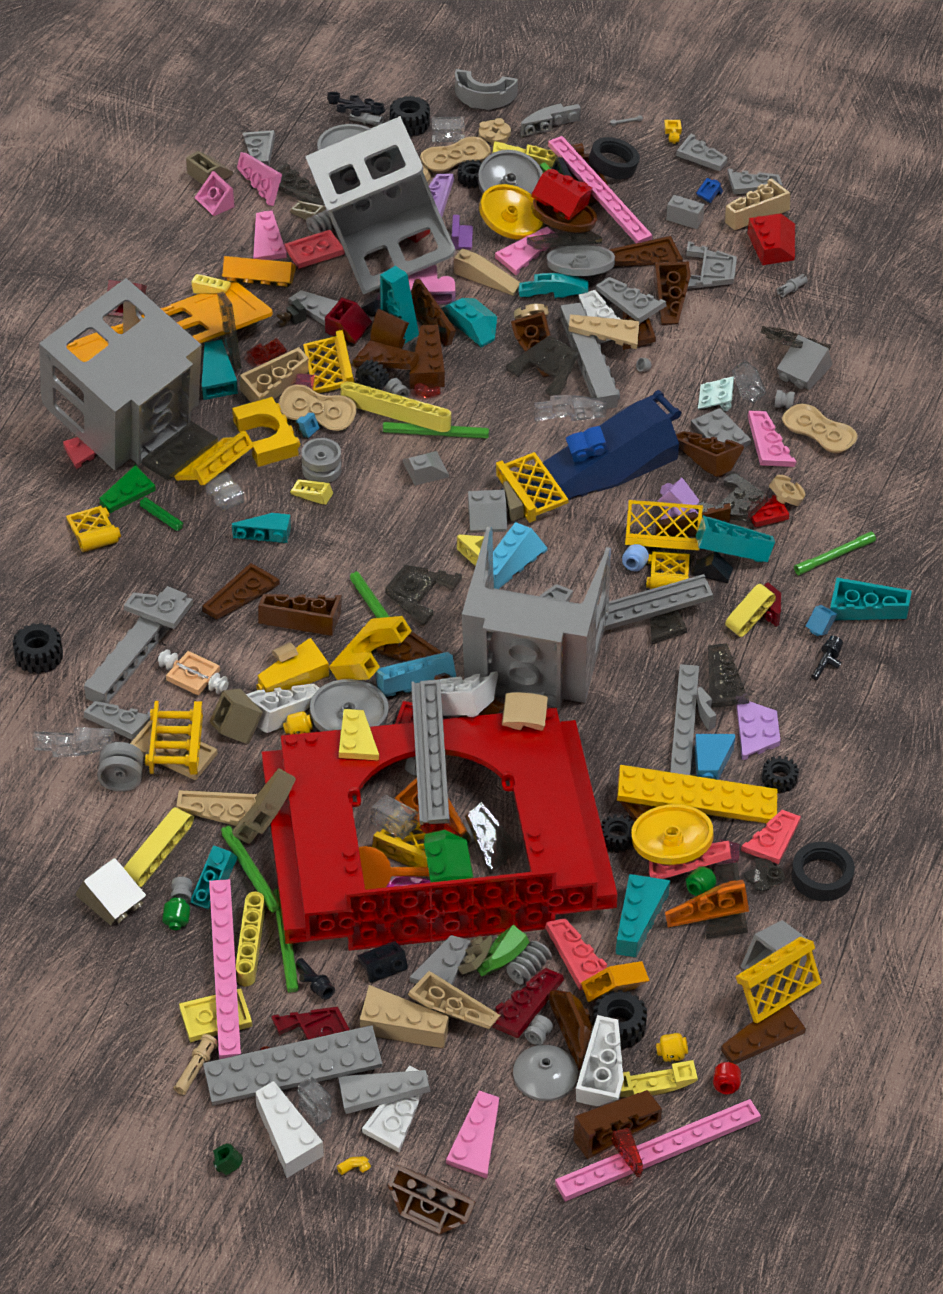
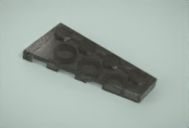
[277,163,325,206]
[527,231,602,250]
[217,292,242,370]
[706,862,748,939]

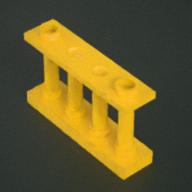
[145,701,203,775]

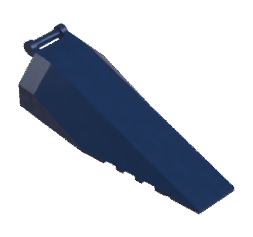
[500,390,682,509]

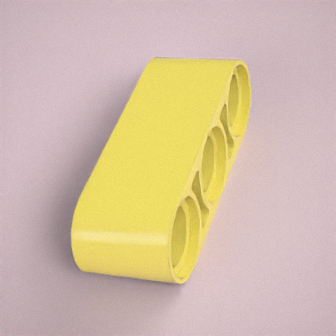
[725,584,776,637]

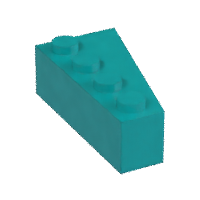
[380,266,419,344]
[696,516,775,562]
[830,578,912,620]
[616,874,670,958]

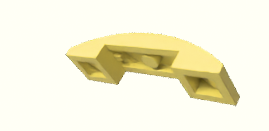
[619,1060,698,1097]

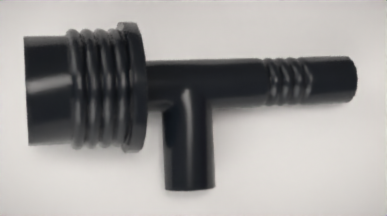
[811,636,844,680]
[296,958,335,1000]

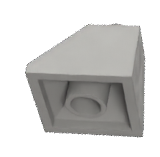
[403,451,449,486]

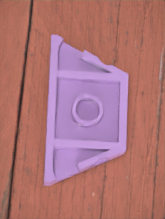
[736,698,780,760]

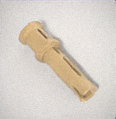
[173,1034,218,1095]

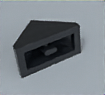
[692,552,733,583]

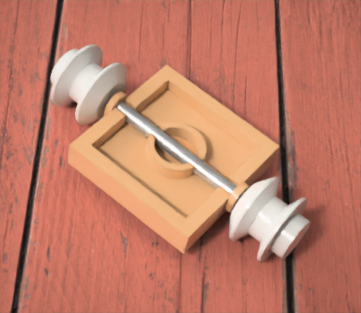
[158,649,228,696]

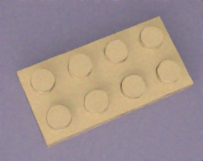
[130,720,218,780]

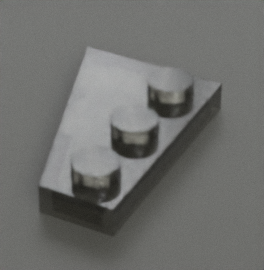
[650,610,687,644]
[465,802,521,875]

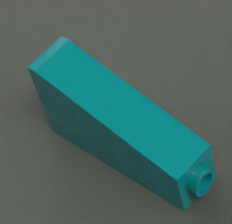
[202,339,238,400]

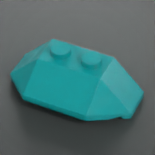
[441,298,497,348]

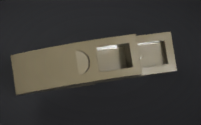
[232,768,296,844]

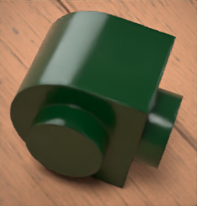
[213,1143,243,1175]

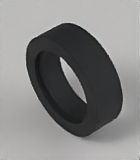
[589,137,640,179]
[791,842,855,901]

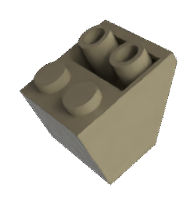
[186,151,233,185]
[209,689,263,744]

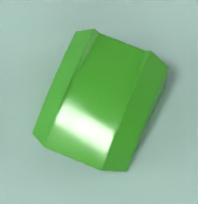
[477,925,530,977]

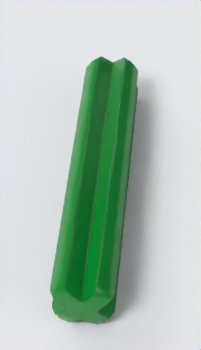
[140,497,183,531]

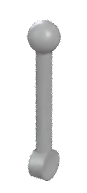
[610,115,643,126]

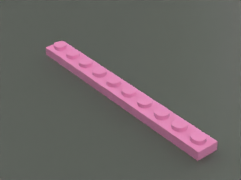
[548,136,652,243]
[209,879,241,1059]
[555,1099,761,1201]

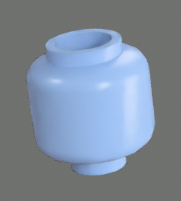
[622,544,649,572]

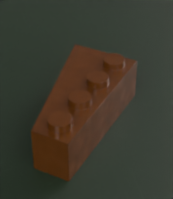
[573,1090,662,1160]

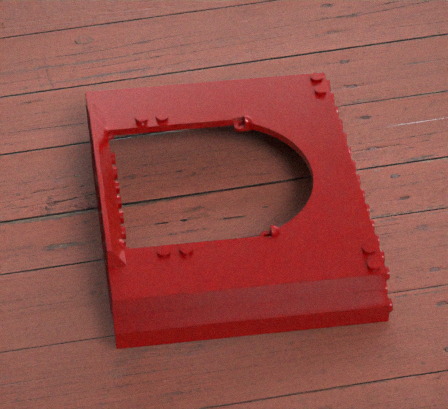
[262,708,618,951]

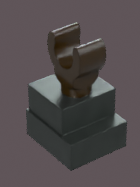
[277,299,307,327]

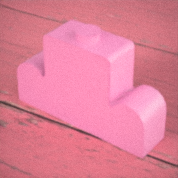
[408,265,455,305]

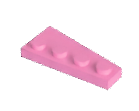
[253,211,287,260]
[747,411,796,467]

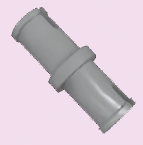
[350,112,383,126]
[777,274,808,297]

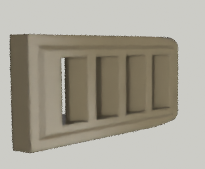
[290,201,326,220]
[503,481,524,521]

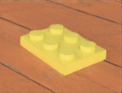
[179,988,252,1042]

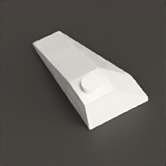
[246,684,319,733]

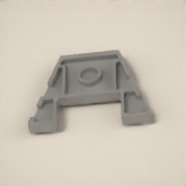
[686,241,737,289]

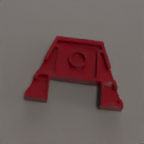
[271,1006,350,1087]

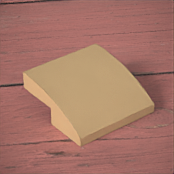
[502,692,548,731]

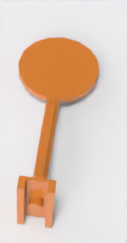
[359,846,429,890]

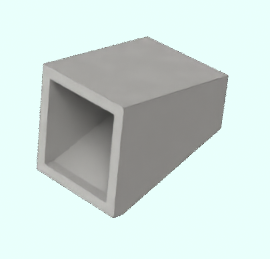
[777,335,833,390]
[740,920,809,987]

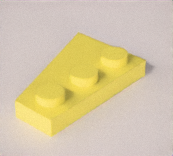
[339,709,379,760]

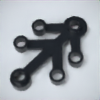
[327,91,385,116]

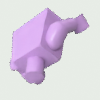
[658,478,699,520]

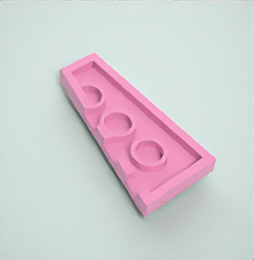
[237,152,282,206]
[495,227,558,275]
[446,1091,499,1179]

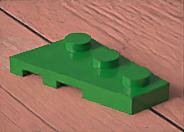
[99,465,156,513]

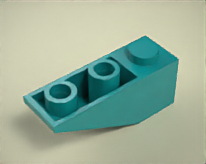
[232,513,291,543]
[190,845,238,910]

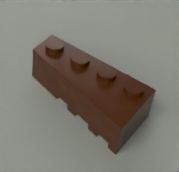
[410,325,445,389]
[258,594,342,636]

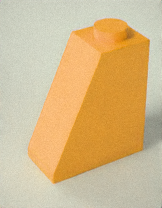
[581,961,650,1002]

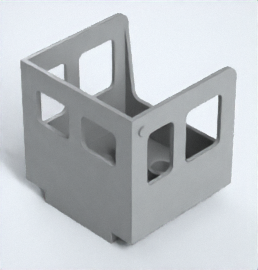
[305,117,456,295]
[39,278,202,470]
[462,526,611,708]

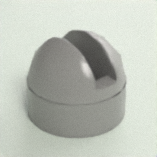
[636,357,652,372]

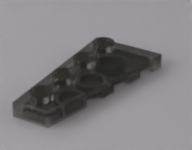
[708,643,749,708]

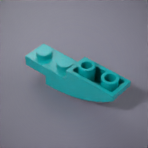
[519,273,589,298]

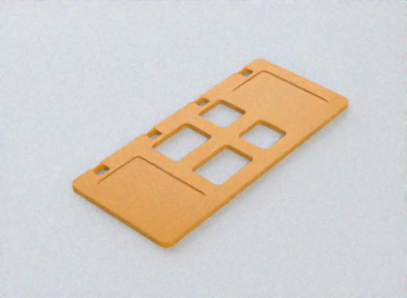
[66,282,273,362]

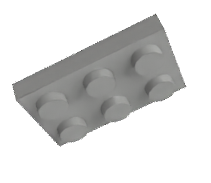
[690,408,751,447]

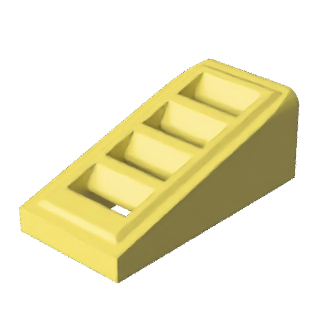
[191,274,231,294]
[290,479,333,505]

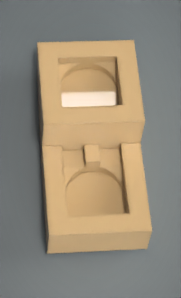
[272,642,298,662]

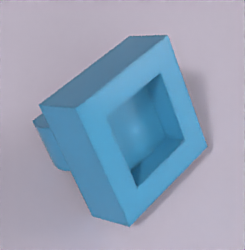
[296,412,319,438]

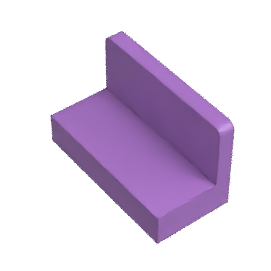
[452,215,473,250]

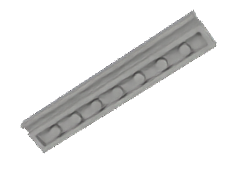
[597,574,713,631]
[411,679,450,825]

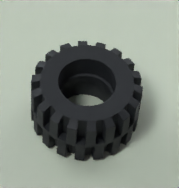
[390,96,430,136]
[13,623,63,674]
[593,990,647,1049]

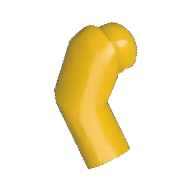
[336,1156,371,1175]

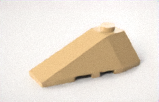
[454,249,520,295]
[408,971,500,1029]

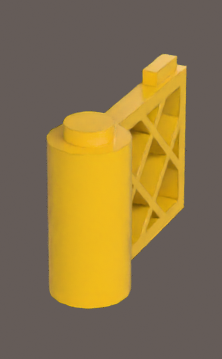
[66,506,121,552]
[646,551,690,590]

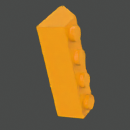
[222,256,296,287]

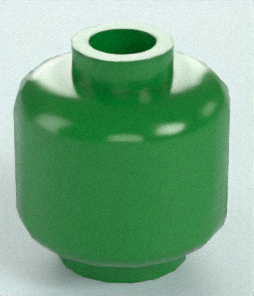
[686,866,716,896]
[162,898,190,930]

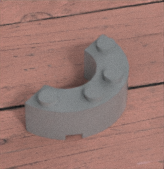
[455,69,518,110]

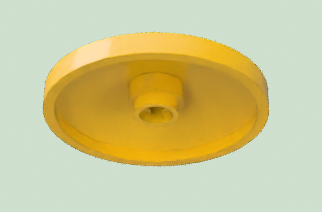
[479,184,543,240]
[631,804,714,865]

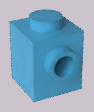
[806,605,837,636]

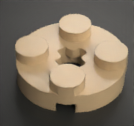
[479,118,511,145]
[514,304,549,320]
[769,475,805,506]

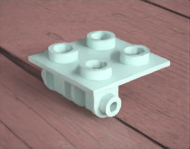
[698,377,734,411]

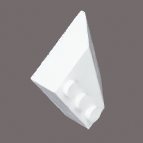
[440,671,498,718]

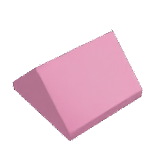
[195,171,234,216]

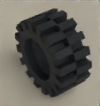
[458,159,482,188]
[355,360,389,390]
[762,756,799,793]
[601,814,634,853]

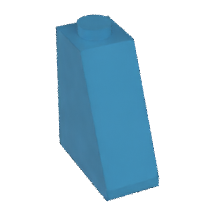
[694,734,735,780]

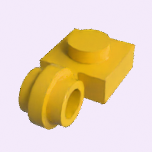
[664,120,682,144]

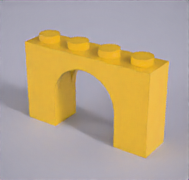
[232,397,300,467]
[329,616,412,680]

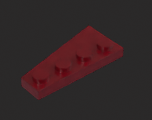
[492,967,564,1038]

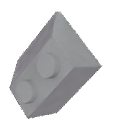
[468,490,507,533]

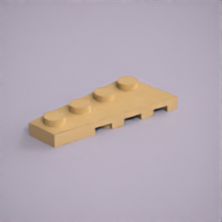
[568,314,639,349]

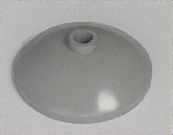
[513,1045,578,1101]

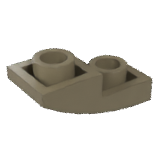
[457,935,493,974]

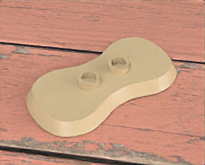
[420,137,491,173]
[279,385,356,431]
[782,404,858,453]

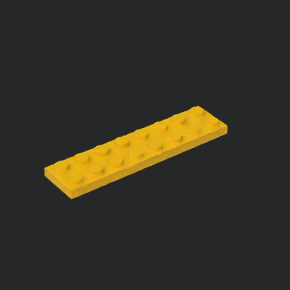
[617,765,777,824]

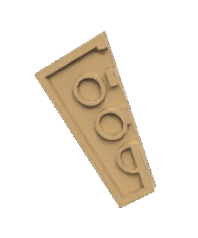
[177,790,257,826]

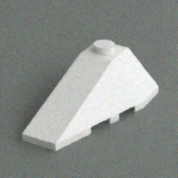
[576,1015,624,1106]

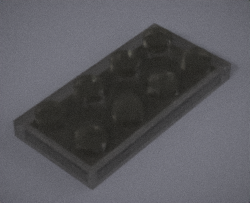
[142,421,218,481]

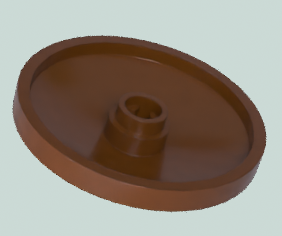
[531,199,597,233]

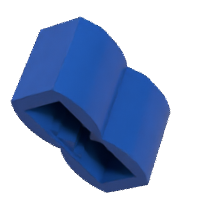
[566,426,608,462]

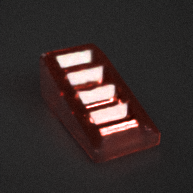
[612,1128,643,1178]

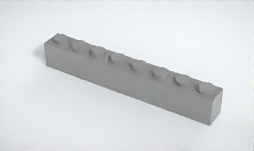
[560,302,620,410]
[84,586,187,703]

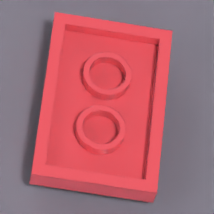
[284,230,345,269]

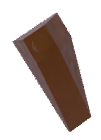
[511,312,560,378]
[676,431,744,477]

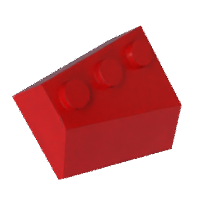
[531,169,593,220]
[747,213,795,265]

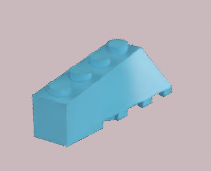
[493,522,548,589]
[375,652,456,697]

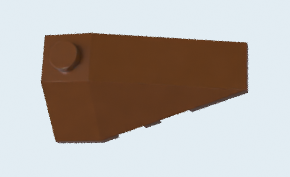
[653,261,691,325]

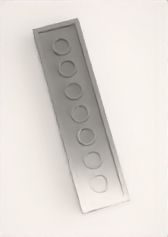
[203,1025,382,1106]

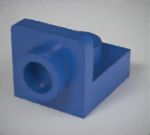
[696,178,723,203]

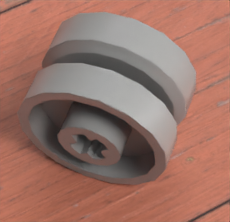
[302,438,341,483]
[97,742,144,791]

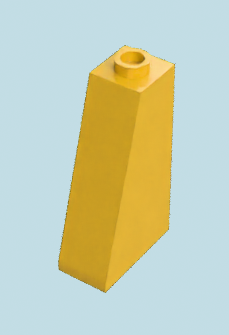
[256,638,329,693]

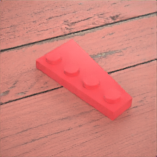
[649,841,731,879]
[545,918,607,990]

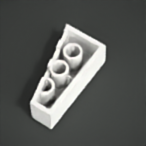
[255,1081,324,1178]

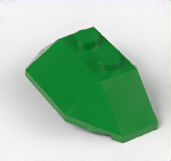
[424,830,474,883]

